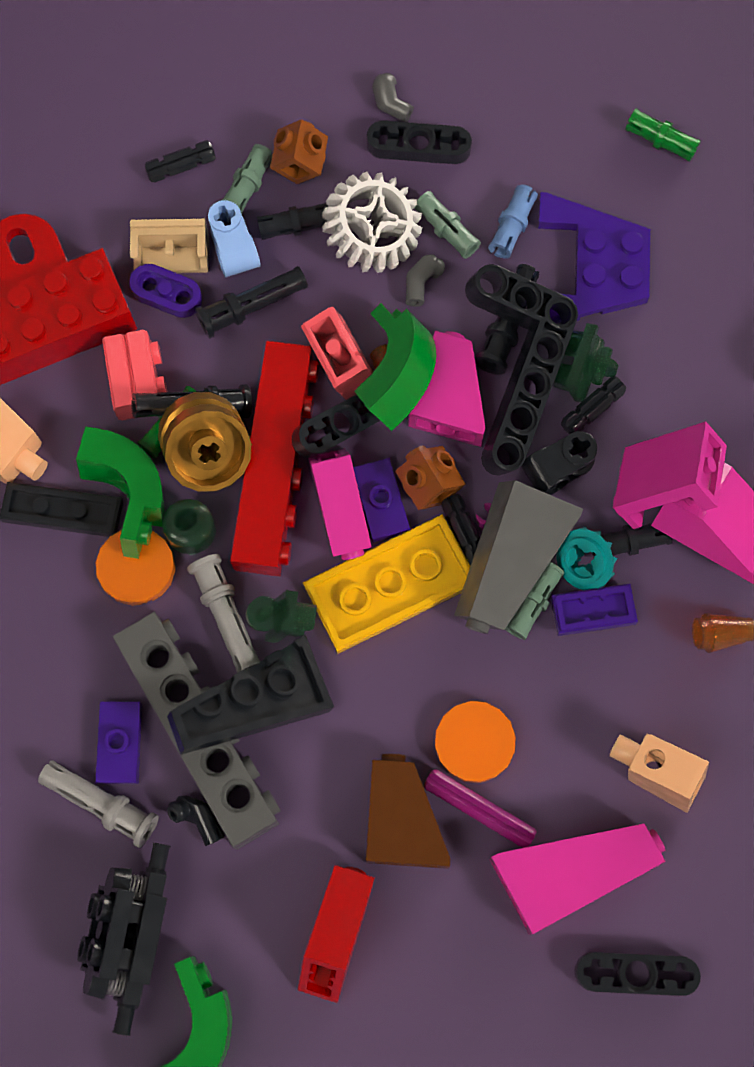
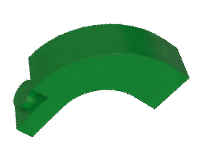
[354,303,436,431]
[76,426,165,559]
[161,957,232,1067]

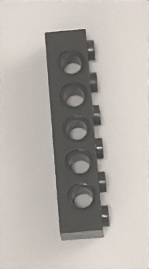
[112,612,281,850]

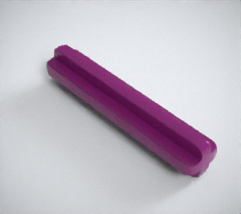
[424,769,537,848]

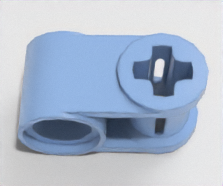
[208,200,261,278]

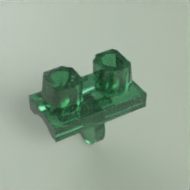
[553,323,619,402]
[246,590,317,643]

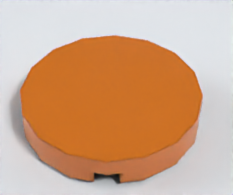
[96,530,175,606]
[435,701,516,783]

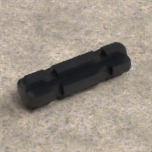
[144,140,216,183]
[561,376,626,434]
[442,494,480,566]

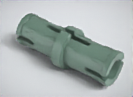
[221,144,273,213]
[414,191,481,259]
[505,562,564,640]

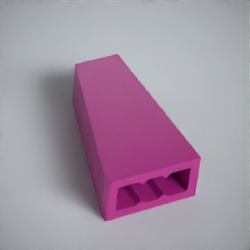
[489,824,666,935]

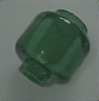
[162,499,216,555]

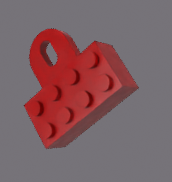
[0,214,138,385]

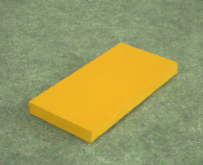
[303,514,470,654]

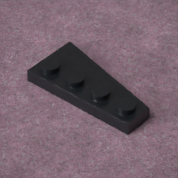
[167,634,334,755]

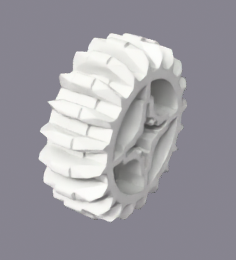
[322,171,422,273]

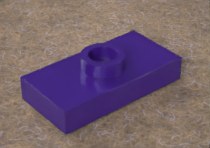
[353,458,410,543]
[551,584,638,636]
[95,702,142,784]

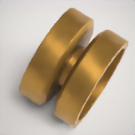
[158,392,252,491]

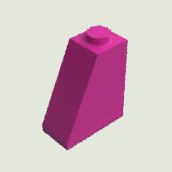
[408,331,486,447]
[308,448,372,560]

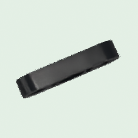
[367,121,472,164]
[292,394,380,458]
[574,952,701,996]

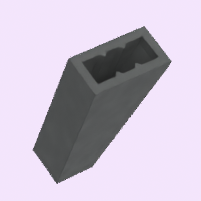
[454,480,583,634]

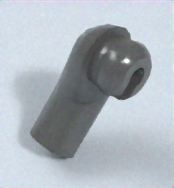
[372,73,414,122]
[406,254,445,307]

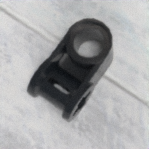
[521,431,597,495]

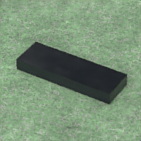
[0,482,123,537]

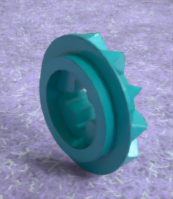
[556,527,618,590]

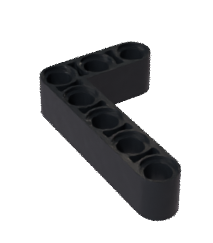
[465,264,578,476]

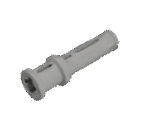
[187,554,261,673]
[38,760,159,848]

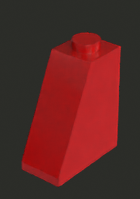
[297,865,375,1003]

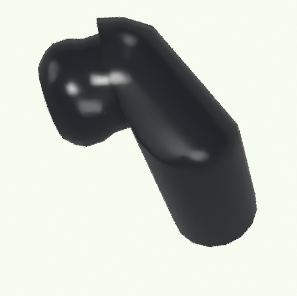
[167,795,224,846]

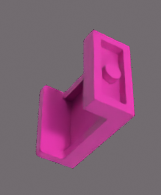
[613,421,727,529]

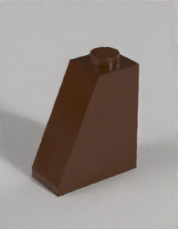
[366,754,451,869]

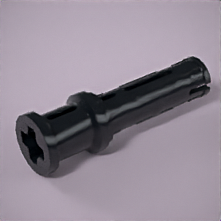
[475,264,540,375]
[195,266,308,339]
[131,384,252,418]

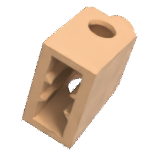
[0,398,48,484]
[610,734,709,813]

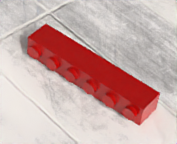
[230,341,319,577]

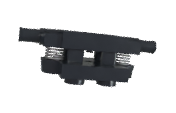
[77,843,170,1036]

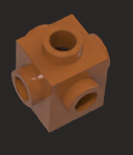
[270,119,328,184]
[395,445,466,510]

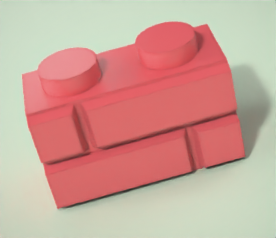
[301,307,373,400]
[102,330,168,421]

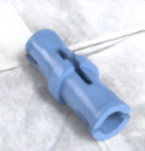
[489,184,538,259]

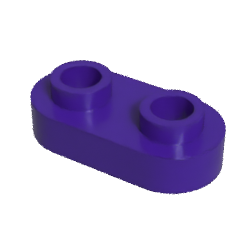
[129,264,202,318]

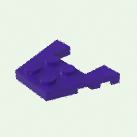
[538,192,650,323]

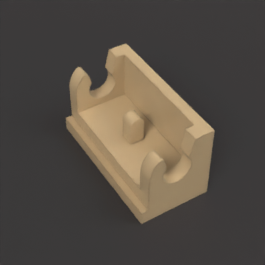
[130,219,209,273]

